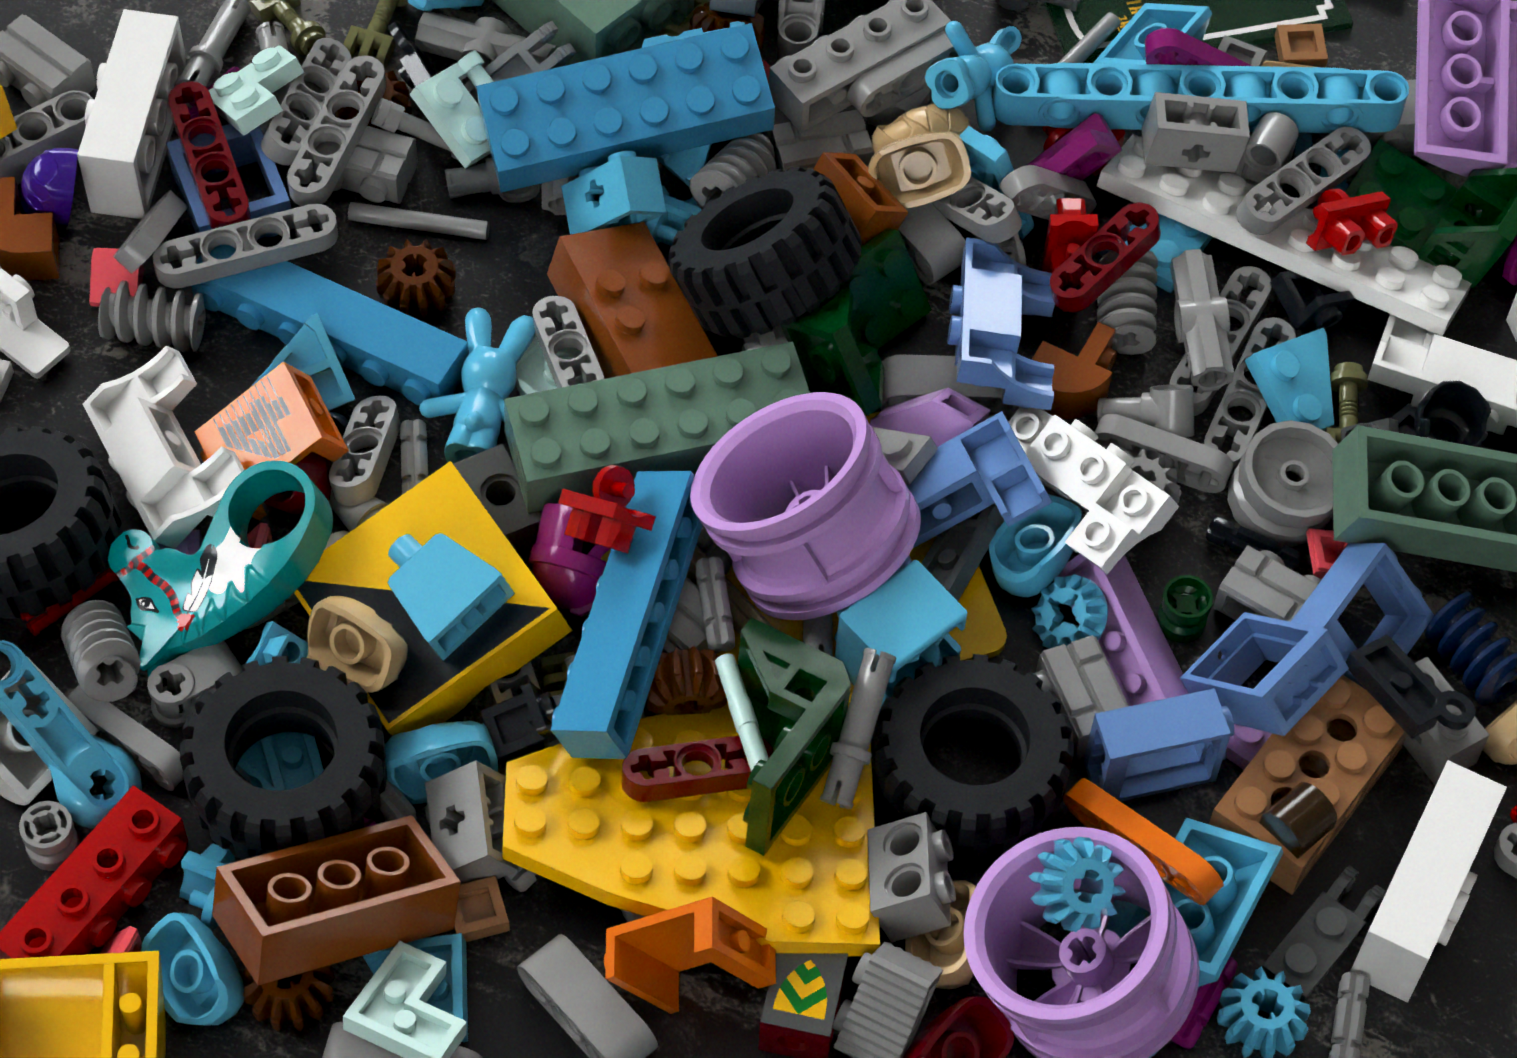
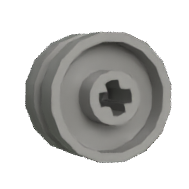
[1227,420,1338,547]

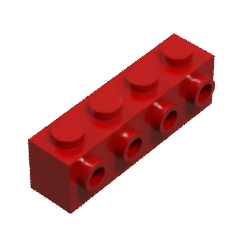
[0,785,188,959]

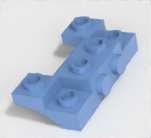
[947,237,1055,411]
[900,411,1053,569]

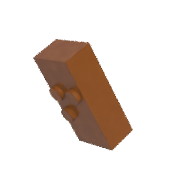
[547,222,717,379]
[212,815,461,985]

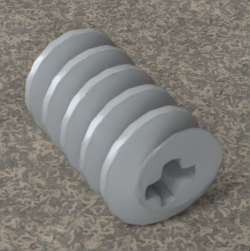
[690,133,777,208]
[1097,250,1158,355]
[98,280,206,352]
[61,600,141,702]

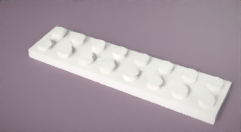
[1097,134,1472,336]

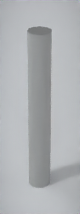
[1058,12,1120,63]
[348,202,490,240]

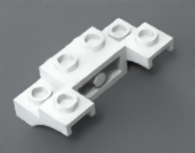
[1367,314,1517,435]
[83,346,244,549]
[1008,407,1179,574]

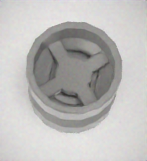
[19,801,80,871]

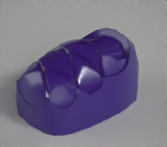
[21,148,78,226]

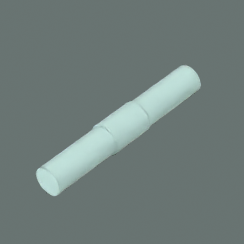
[715,654,769,771]

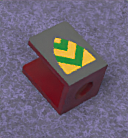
[758,953,848,1058]

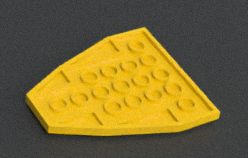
[502,693,880,957]

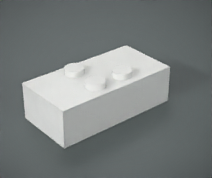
[77,9,187,219]
[1350,760,1507,1003]

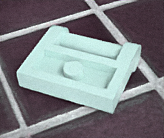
[410,50,494,169]

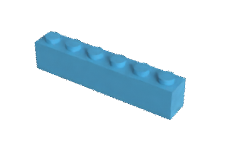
[191,245,469,405]
[551,471,703,759]

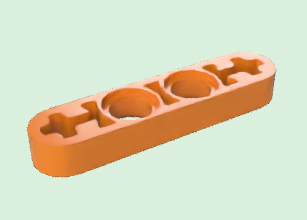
[1063,778,1224,905]

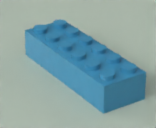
[476,23,775,193]

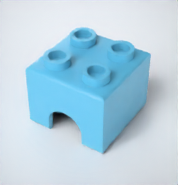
[834,560,968,713]

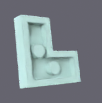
[208,45,305,136]
[343,940,467,1058]

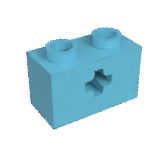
[561,151,667,234]

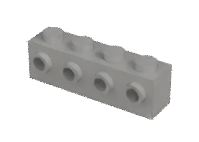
[769,0,951,133]

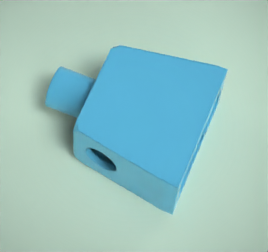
[387,533,515,661]

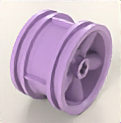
[690,392,921,620]
[964,827,1200,1058]

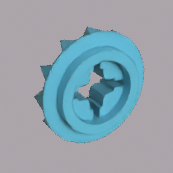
[1031,574,1108,649]

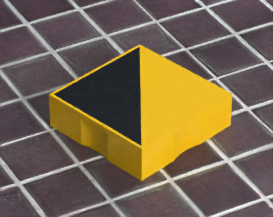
[294,461,573,736]

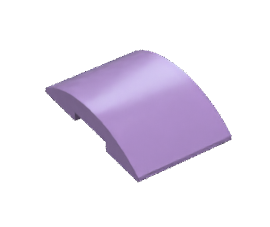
[1414,0,1517,177]

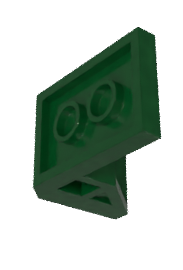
[1345,139,1517,288]
[781,228,932,416]
[738,617,851,856]

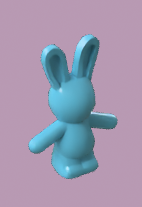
[925,20,1022,132]
[419,307,535,463]

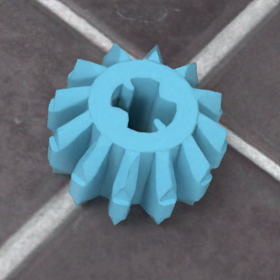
[1029,837,1126,932]
[1217,966,1311,1058]

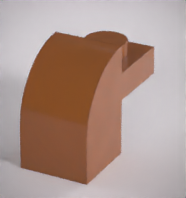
[0,177,60,280]
[1032,322,1118,419]

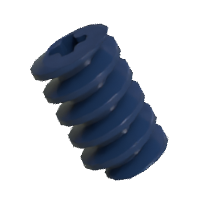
[1425,591,1517,706]

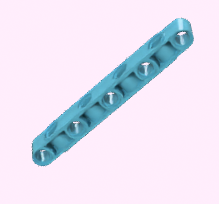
[993,63,1409,133]

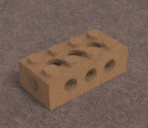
[1209,675,1407,895]

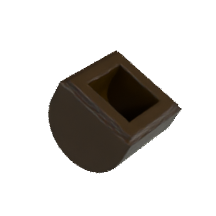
[1259,782,1337,859]

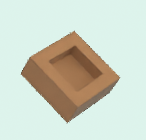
[1274,24,1328,68]
[454,875,510,942]

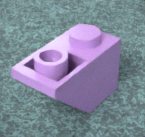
[869,388,991,447]

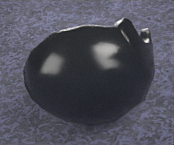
[1414,381,1491,447]

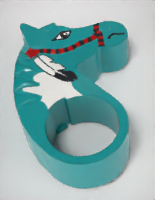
[108,460,333,676]

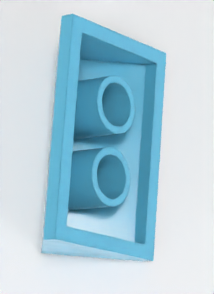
[1122,818,1284,987]

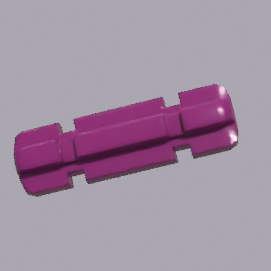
[1171,957,1238,1049]

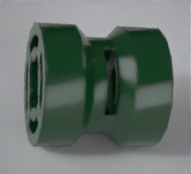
[1157,575,1213,643]

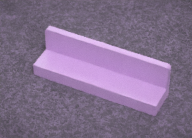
[1057,554,1189,706]

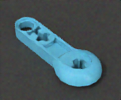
[0,640,142,829]

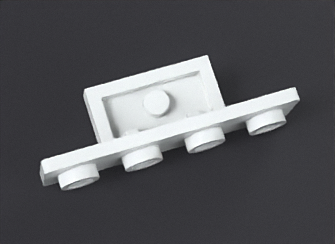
[0,266,71,379]

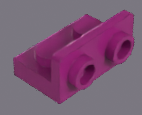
[1028,113,1122,181]

